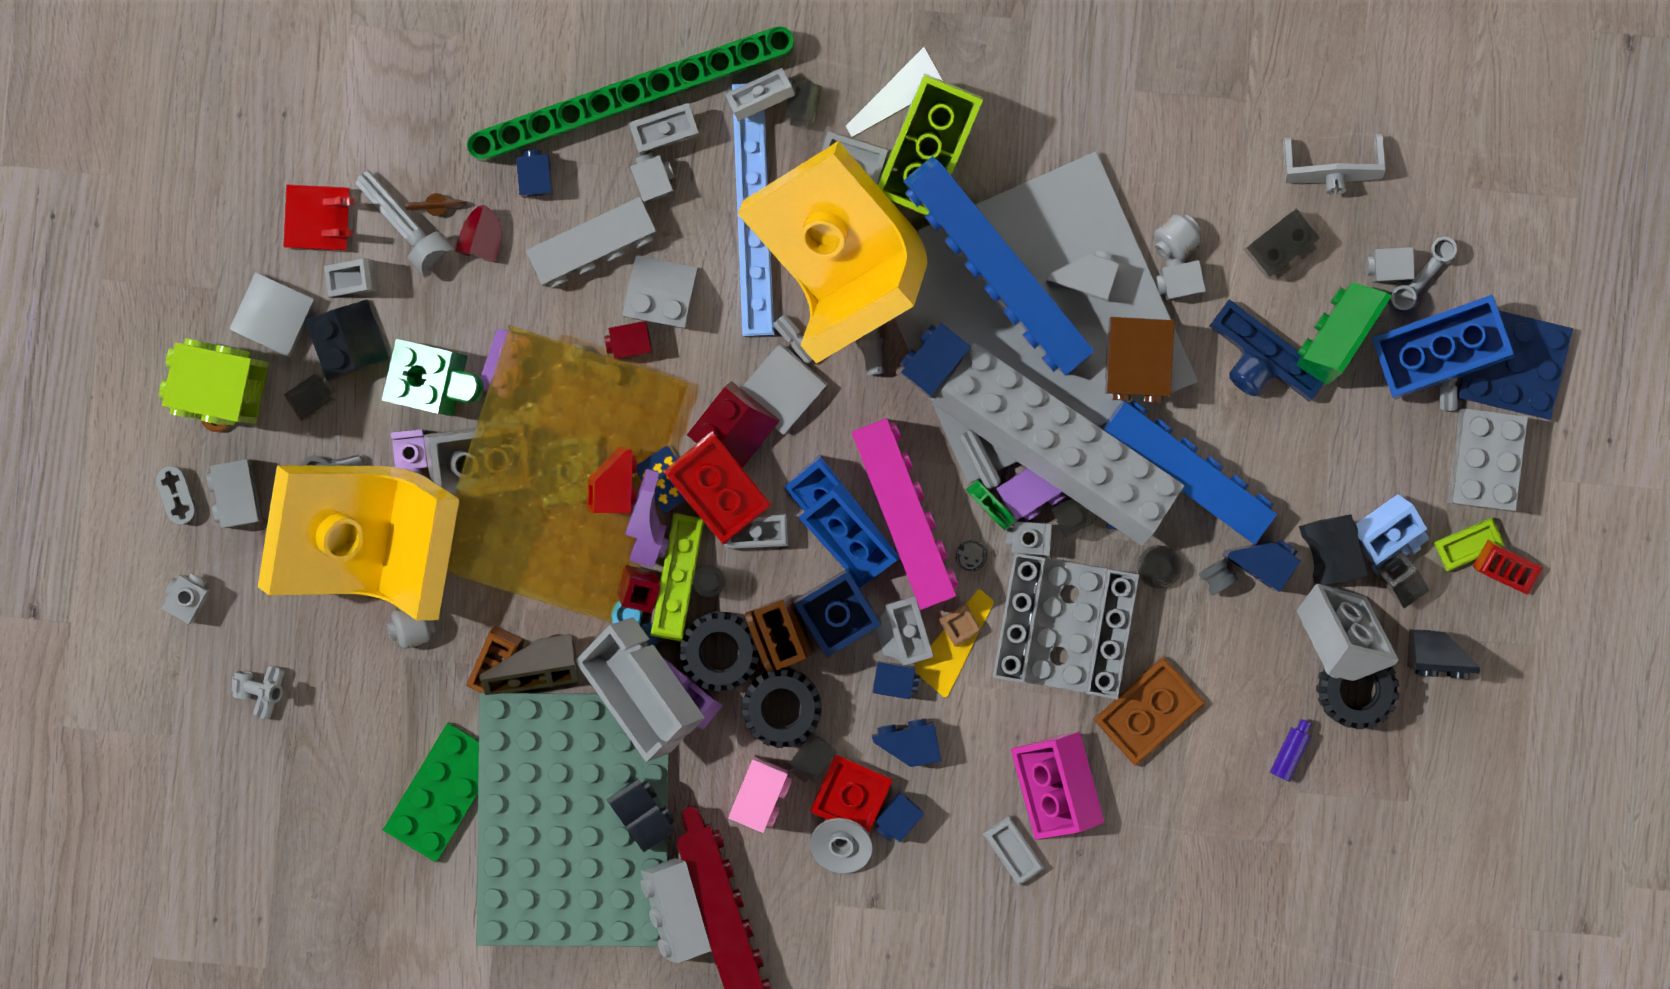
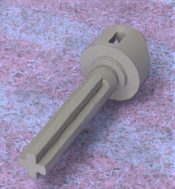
[355,170,455,278]

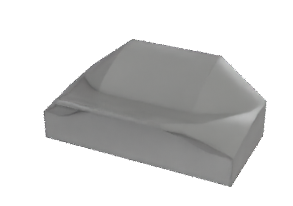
[876,596,933,666]

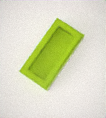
[1433,517,1505,571]

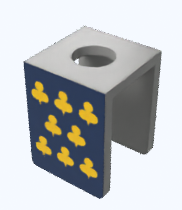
[636,445,686,513]

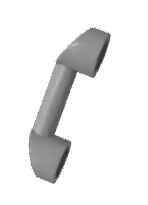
[1391,236,1457,312]

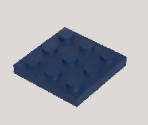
[1458,310,1573,420]

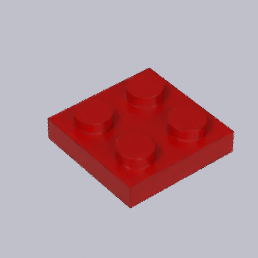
[810,753,893,833]

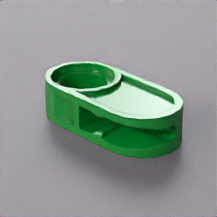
[965,479,1016,531]

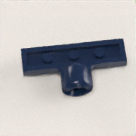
[1209,299,1324,402]

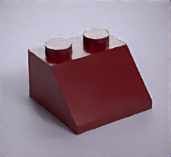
[687,381,780,468]

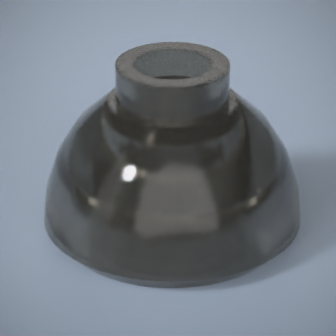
[1137,545,1181,589]

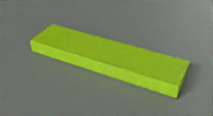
[651,513,704,641]

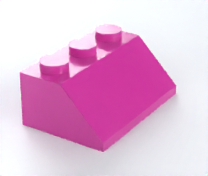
[1010,731,1105,840]

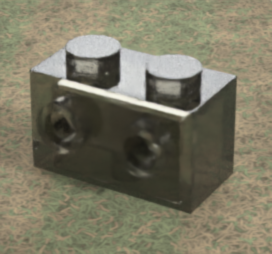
[1244,208,1320,279]

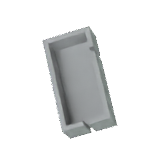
[575,617,705,762]

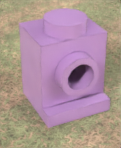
[391,429,428,474]

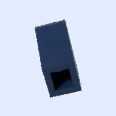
[872,718,941,767]

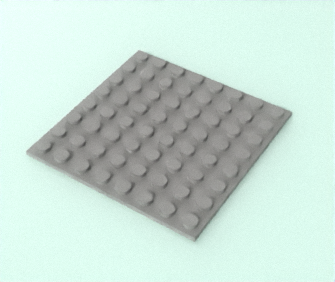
[895,151,1198,483]

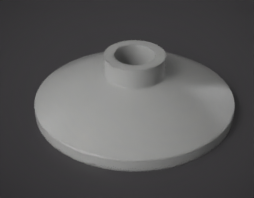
[810,818,873,873]

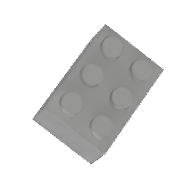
[1447,409,1528,511]

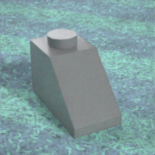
[1046,250,1119,301]

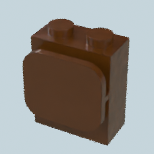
[1105,317,1175,403]
[745,594,814,672]

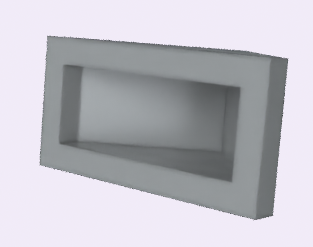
[324,258,377,297]

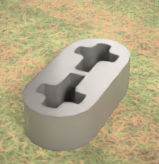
[156,466,197,524]

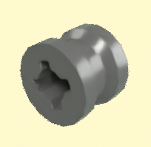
[1199,558,1238,595]

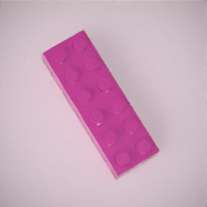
[851,418,959,610]

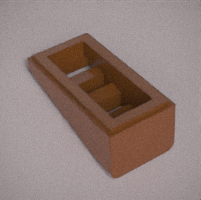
[466,626,522,693]

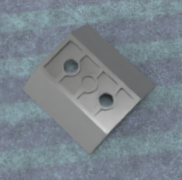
[992,553,1139,699]

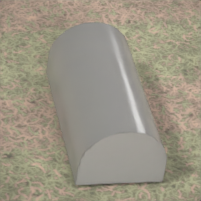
[725,514,788,549]

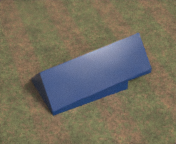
[783,455,900,587]

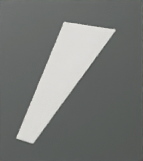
[846,47,943,137]

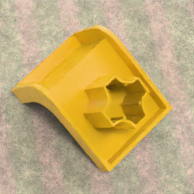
[738,141,927,364]
[257,465,459,621]

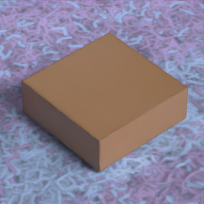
[939,603,982,646]

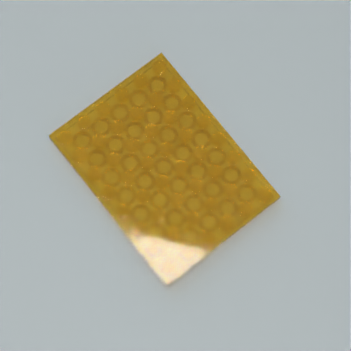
[447,325,688,623]

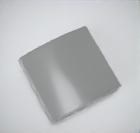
[229,272,317,357]
[741,343,828,435]

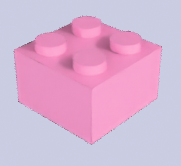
[728,755,792,833]

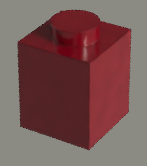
[604,321,653,360]
[617,565,661,613]

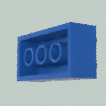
[1372,294,1516,400]

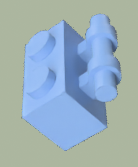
[1356,494,1429,576]

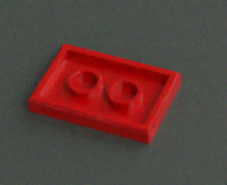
[663,432,772,544]

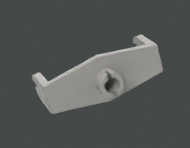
[1283,133,1385,195]

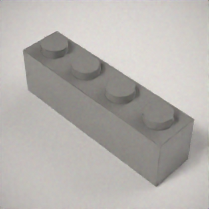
[525,197,657,289]

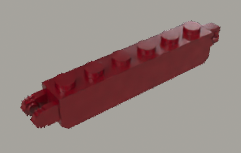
[676,805,772,989]

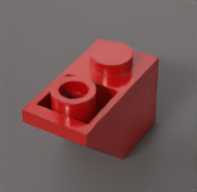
[587,447,637,513]

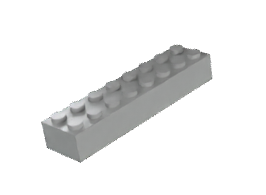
[933,343,1184,546]

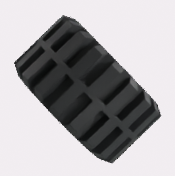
[680,611,760,692]
[1316,665,1400,729]
[742,668,822,748]

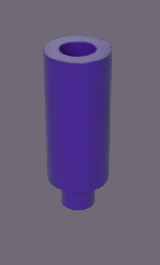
[1269,719,1312,782]

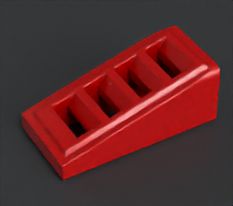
[1473,539,1543,595]

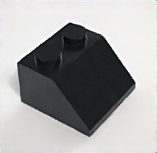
[304,299,390,380]

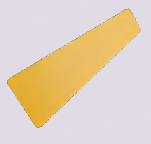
[913,589,994,697]

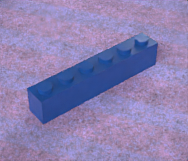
[1101,400,1277,545]

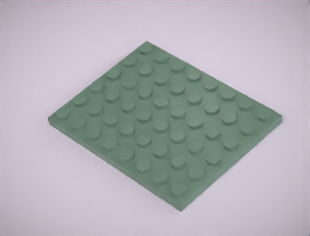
[476,692,668,947]

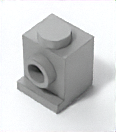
[1005,522,1052,556]

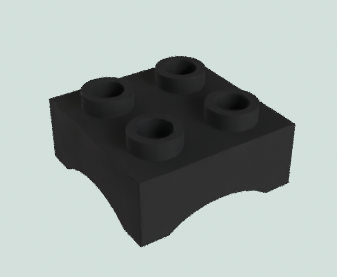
[1299,514,1368,585]

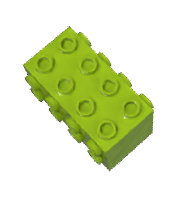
[159,338,269,426]

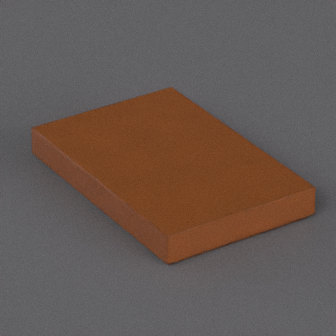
[1093,656,1205,766]

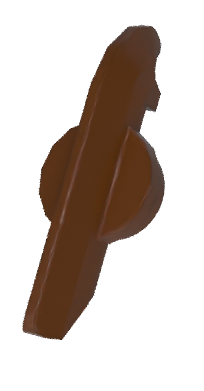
[405,193,468,216]

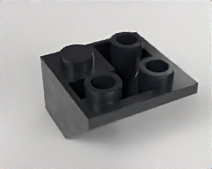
[1407,629,1480,679]

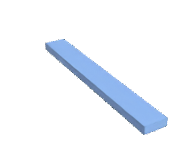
[732,84,774,336]

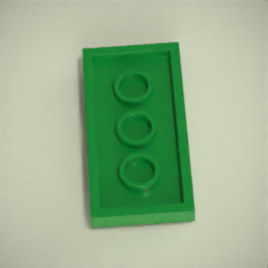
[382,722,479,863]

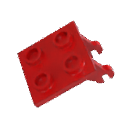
[283,184,355,251]

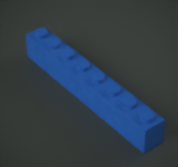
[903,156,1094,376]

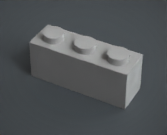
[640,858,711,964]

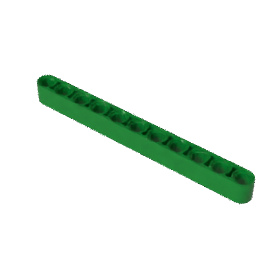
[467,26,794,162]

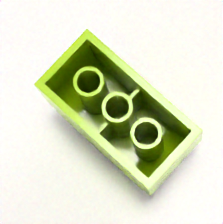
[878,73,983,215]

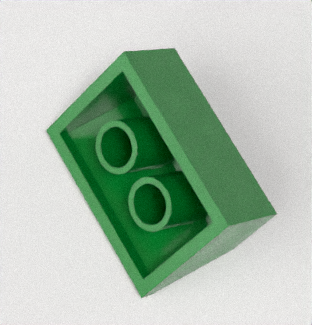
[1296,282,1392,386]

